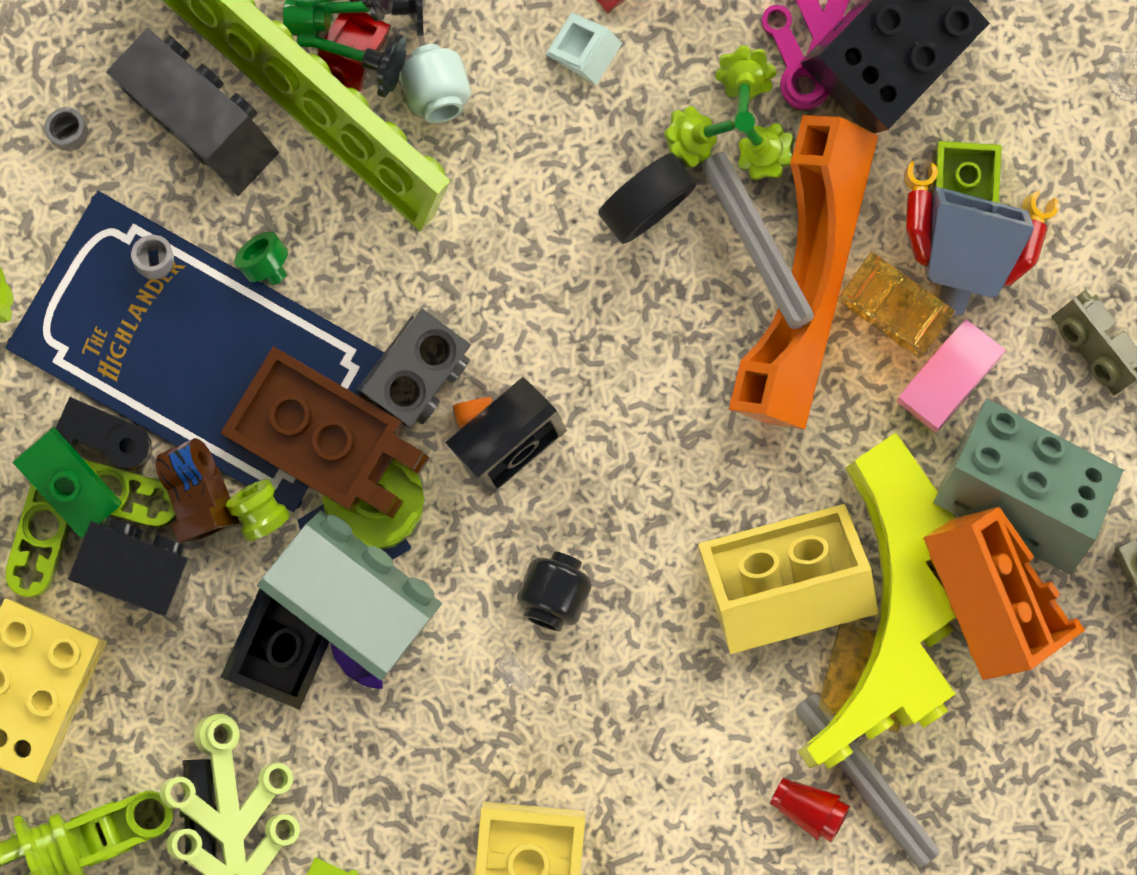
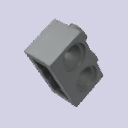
[356,308,471,428]

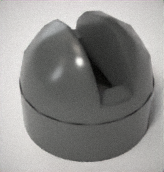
[44,107,88,152]

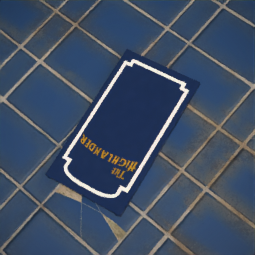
[5,190,384,513]

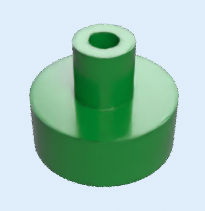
[235,231,288,285]

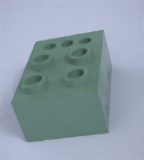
[933,398,1123,575]

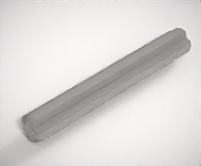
[702,152,814,329]
[796,694,939,867]

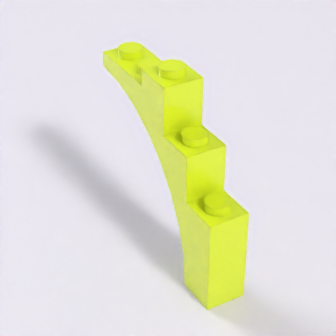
[798,433,956,769]

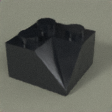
[68,516,194,620]

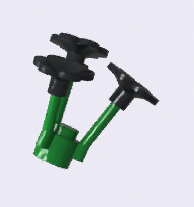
[283,0,424,98]

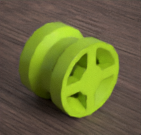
[226,479,290,541]

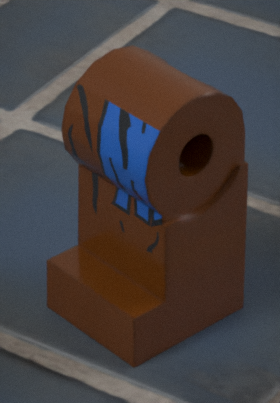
[156,438,240,543]

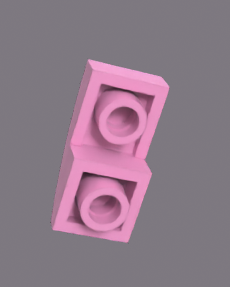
[896,319,1006,433]

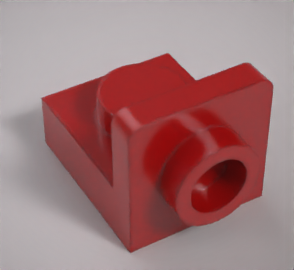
[317,12,391,92]

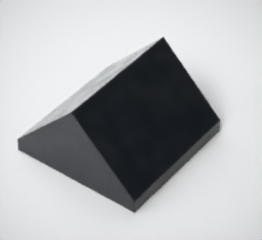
[445,377,567,496]
[220,588,330,710]

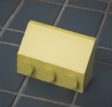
[698,504,879,654]

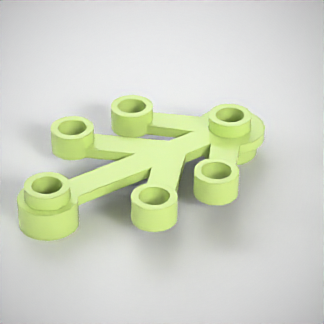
[160,714,300,875]

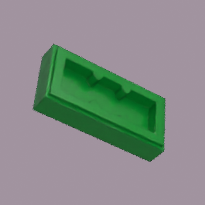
[12,426,122,539]

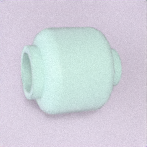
[400,44,471,123]

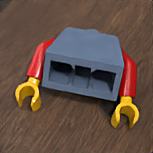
[904,161,1059,315]

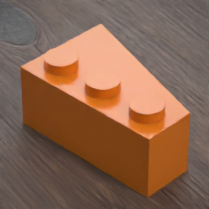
[923,507,1085,680]

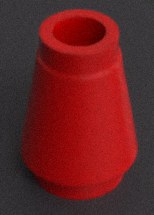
[770,777,850,843]

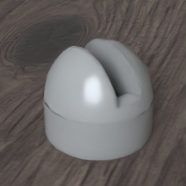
[131,235,174,280]

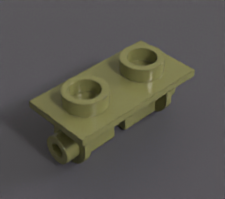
[1051,289,1137,396]

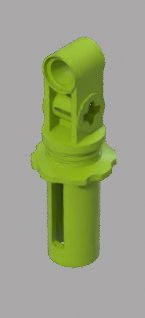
[0,791,174,875]

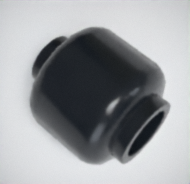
[517,551,592,632]

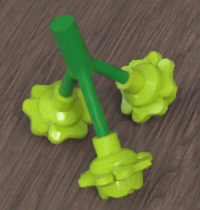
[664,45,795,181]

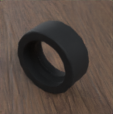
[598,153,697,244]

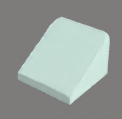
[546,12,622,85]

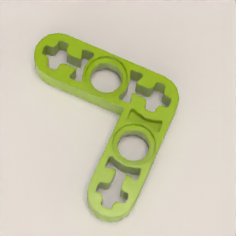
[5,459,176,598]

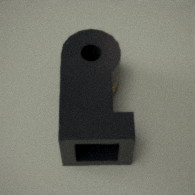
[56,397,153,470]

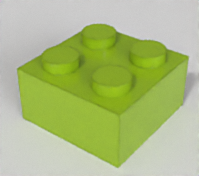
[932,141,1002,203]

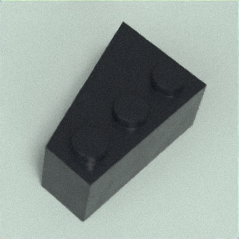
[106,28,279,197]

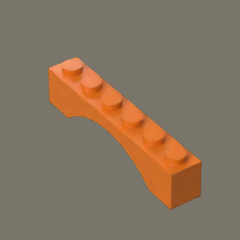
[728,115,879,430]

